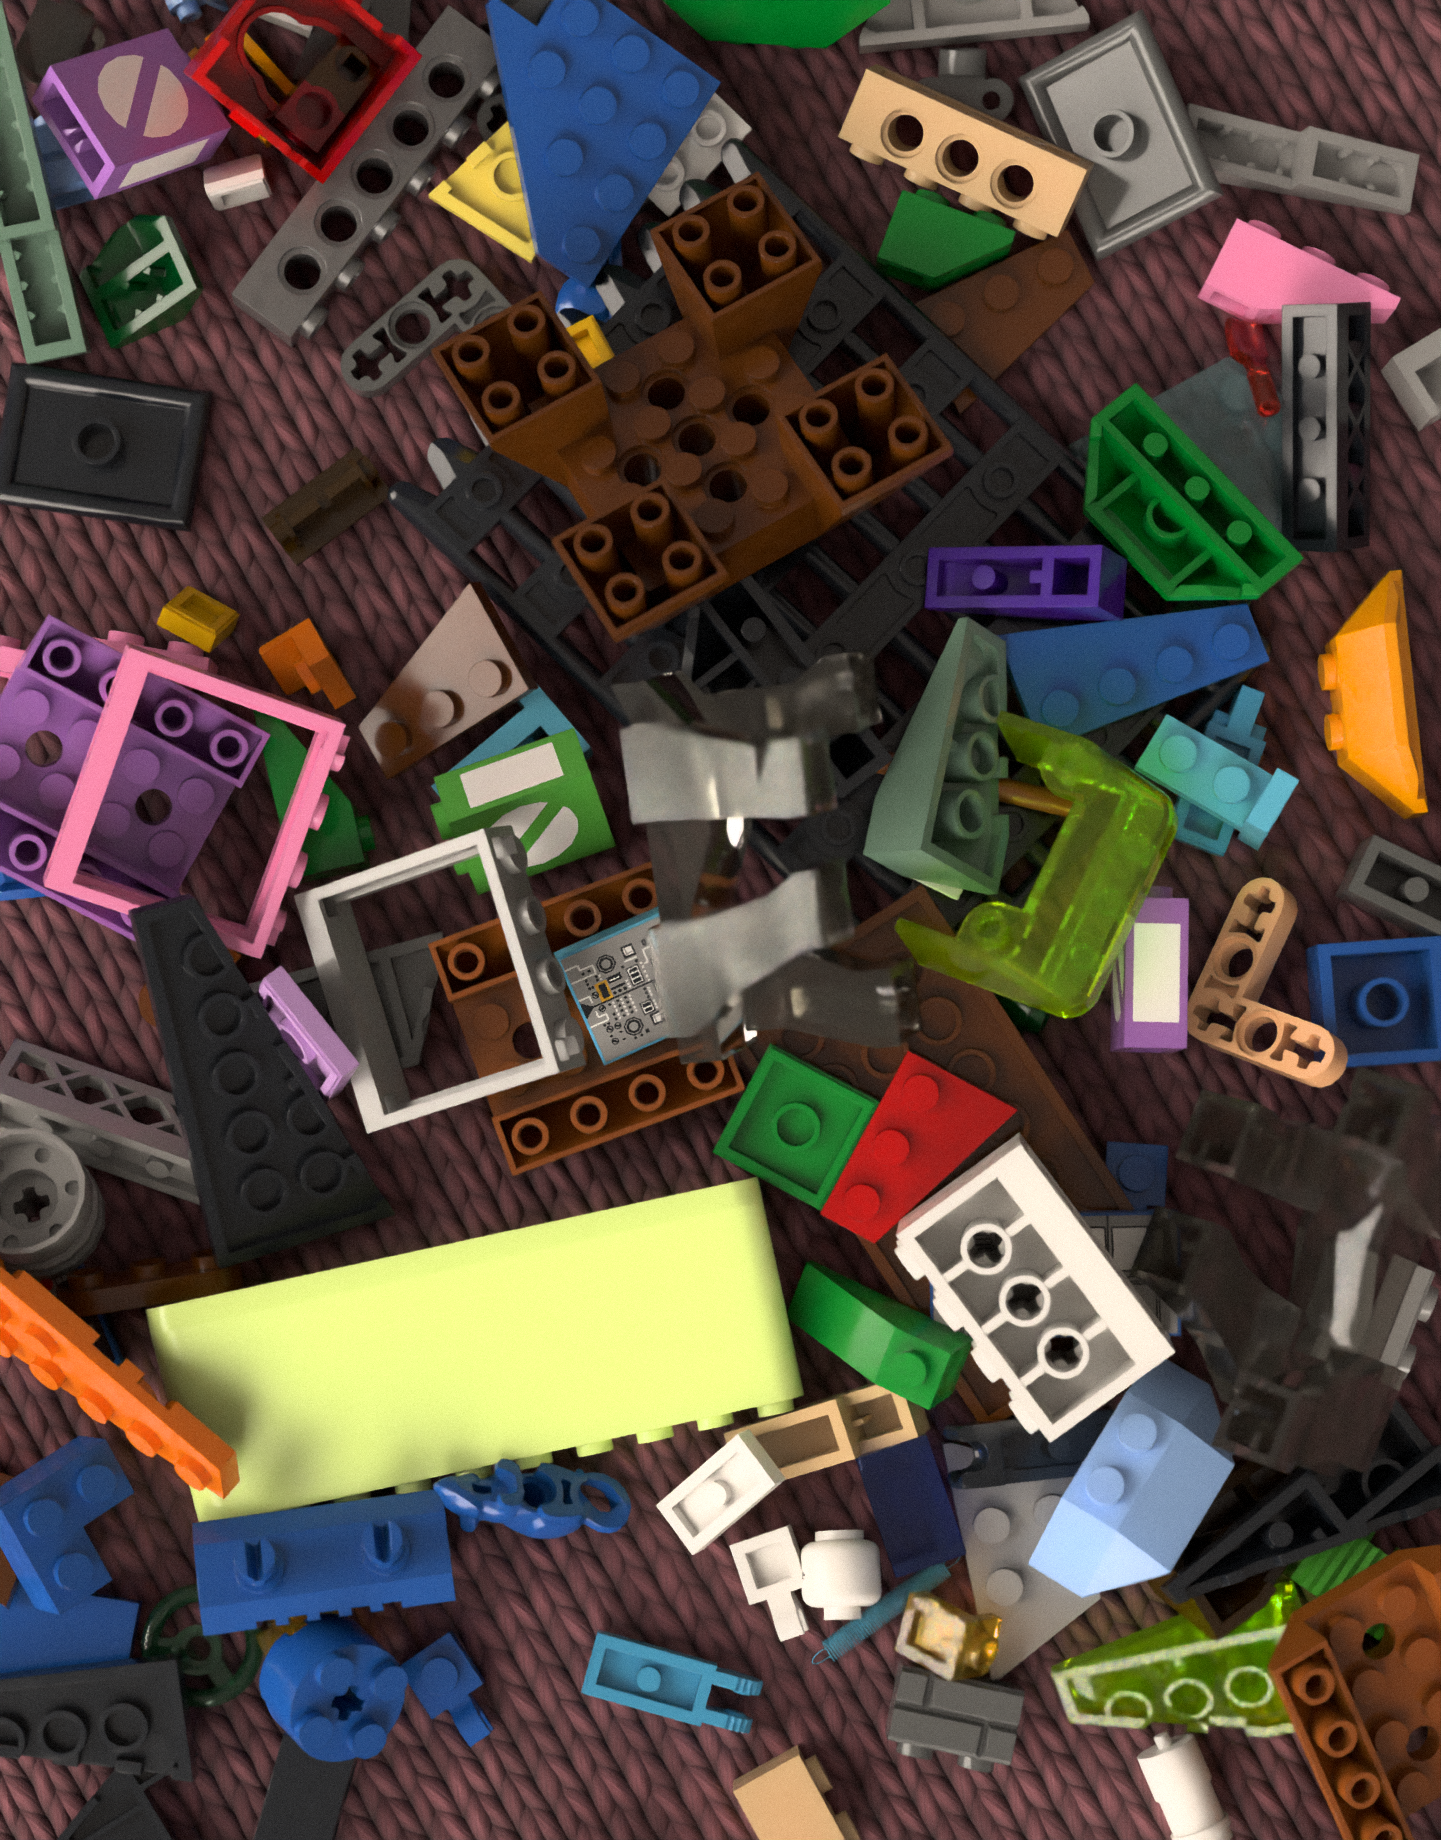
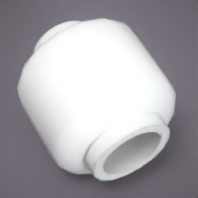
[800,1530,882,1620]

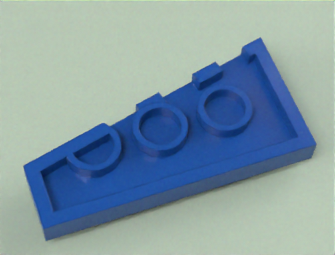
[996,604,1270,752]

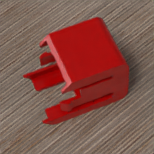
[183,0,422,184]

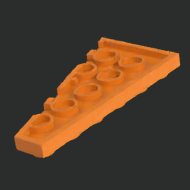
[0,1259,240,1499]

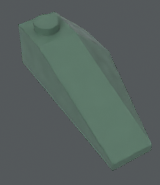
[863,617,1009,895]

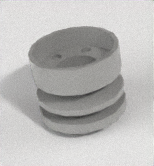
[0,1128,105,1280]

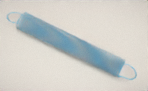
[811,1554,960,1664]

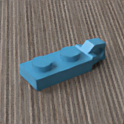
[1164,685,1267,857]

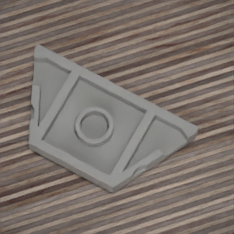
[858,0,1090,54]
[941,1441,1101,1680]

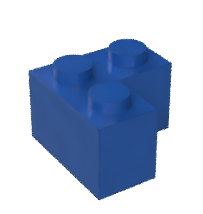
[0,1435,135,1615]

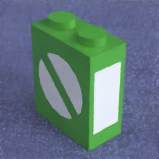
[430,728,616,895]

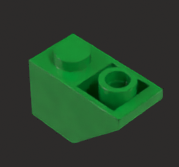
[875,189,1016,293]

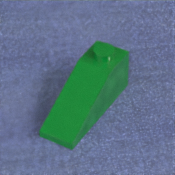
[253,709,377,884]
[787,1260,973,1410]

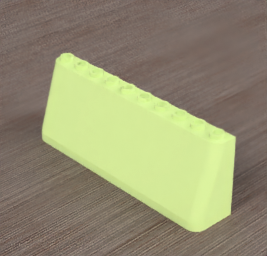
[145,1177,804,1522]

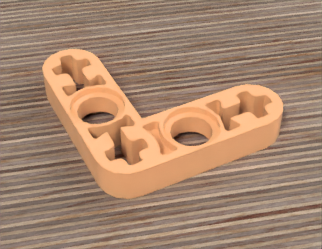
[1187,877,1348,1088]

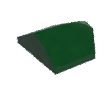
[79,214,204,349]

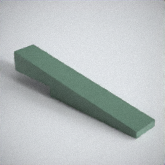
[0,0,92,365]

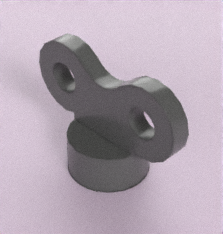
[917,48,1014,120]

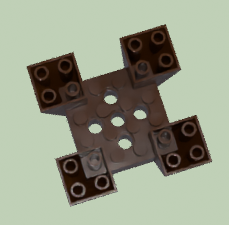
[431,171,954,643]

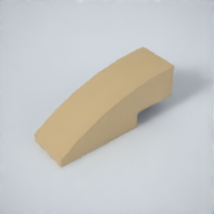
[723,1382,931,1480]

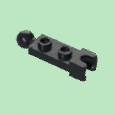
[943,1409,1115,1489]

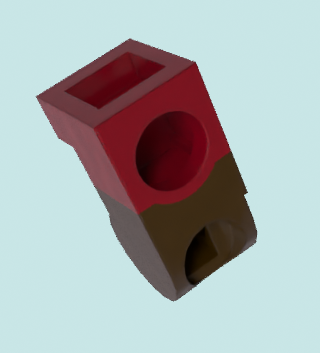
[266,33,380,156]

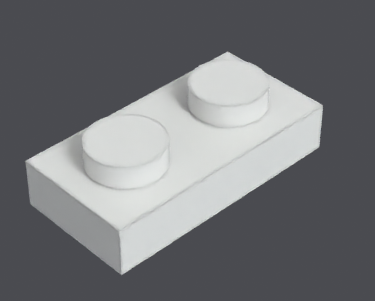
[656,1429,786,1555]

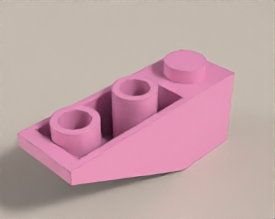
[1197,218,1401,324]

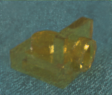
[894,1590,1002,1681]

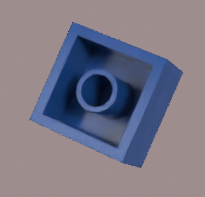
[1305,936,1441,1068]

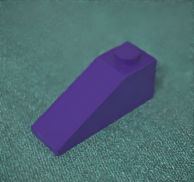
[924,545,1127,621]

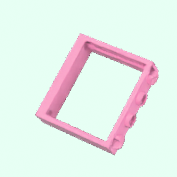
[43,643,350,959]

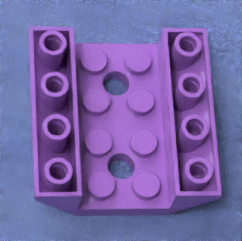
[0,614,271,942]

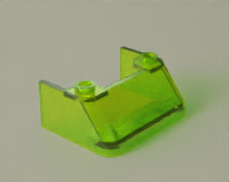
[894,710,1179,1018]

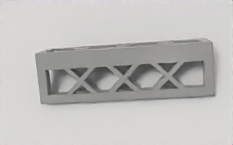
[0,1038,200,1205]

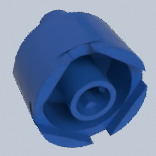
[259,1613,408,1762]

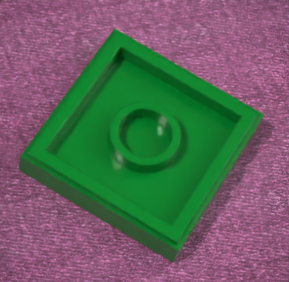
[713,1042,880,1211]

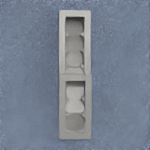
[1186,103,1420,216]

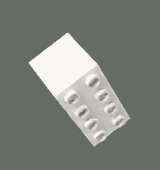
[894,1132,1175,1443]

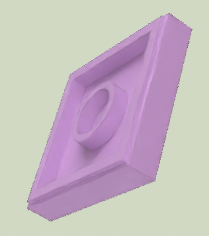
[256,966,359,1104]

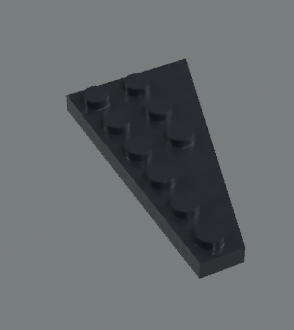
[128,893,396,1269]

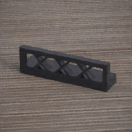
[1282,302,1371,552]

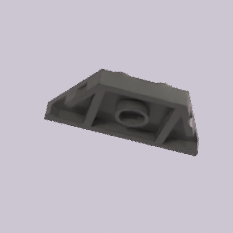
[248,931,445,1085]

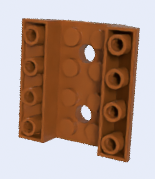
[428,858,745,1176]
[1267,1544,1441,1840]

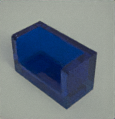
[855,1433,967,1578]

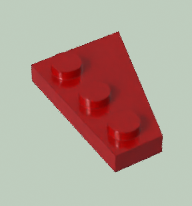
[820,1049,1018,1244]

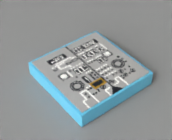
[554,902,717,1066]

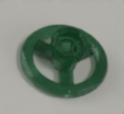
[141,1583,264,1708]

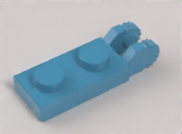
[581,1629,764,1734]

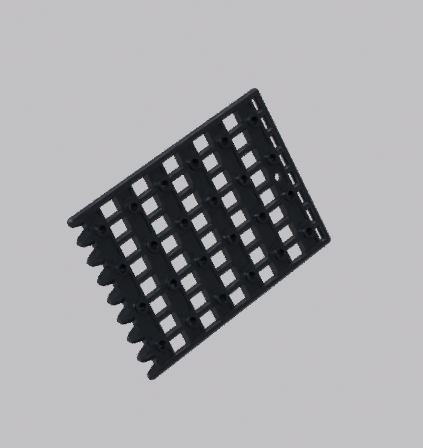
[387,138,1272,965]

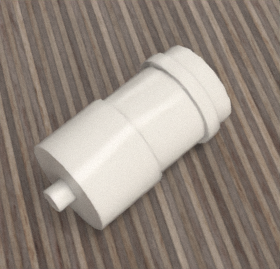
[1137,1731,1233,1840]

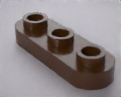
[56,1248,245,1317]

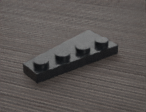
[0,1653,198,1782]

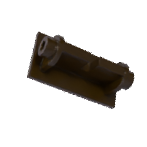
[260,446,389,567]

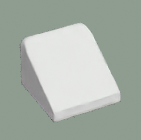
[203,154,272,211]

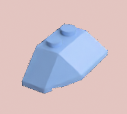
[1028,1359,1235,1598]

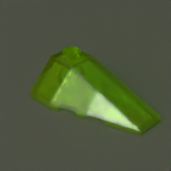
[1051,1580,1302,1738]

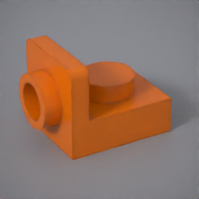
[259,618,356,710]

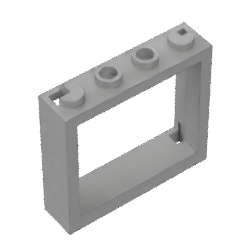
[294,825,586,1134]

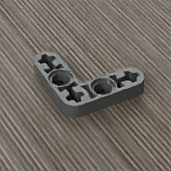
[340,259,512,398]

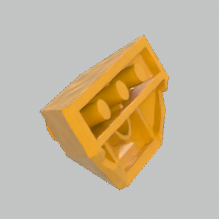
[1318,570,1428,819]

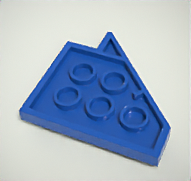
[485,0,721,288]

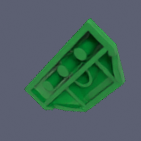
[662,0,890,49]
[1083,383,1304,601]

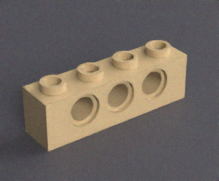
[838,64,1094,240]

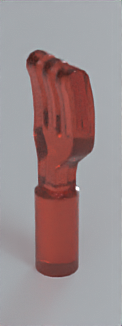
[1225,317,1281,417]

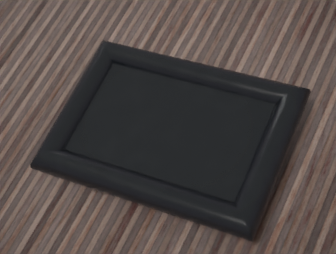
[0,362,213,532]

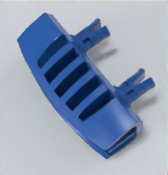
[192,1489,456,1637]

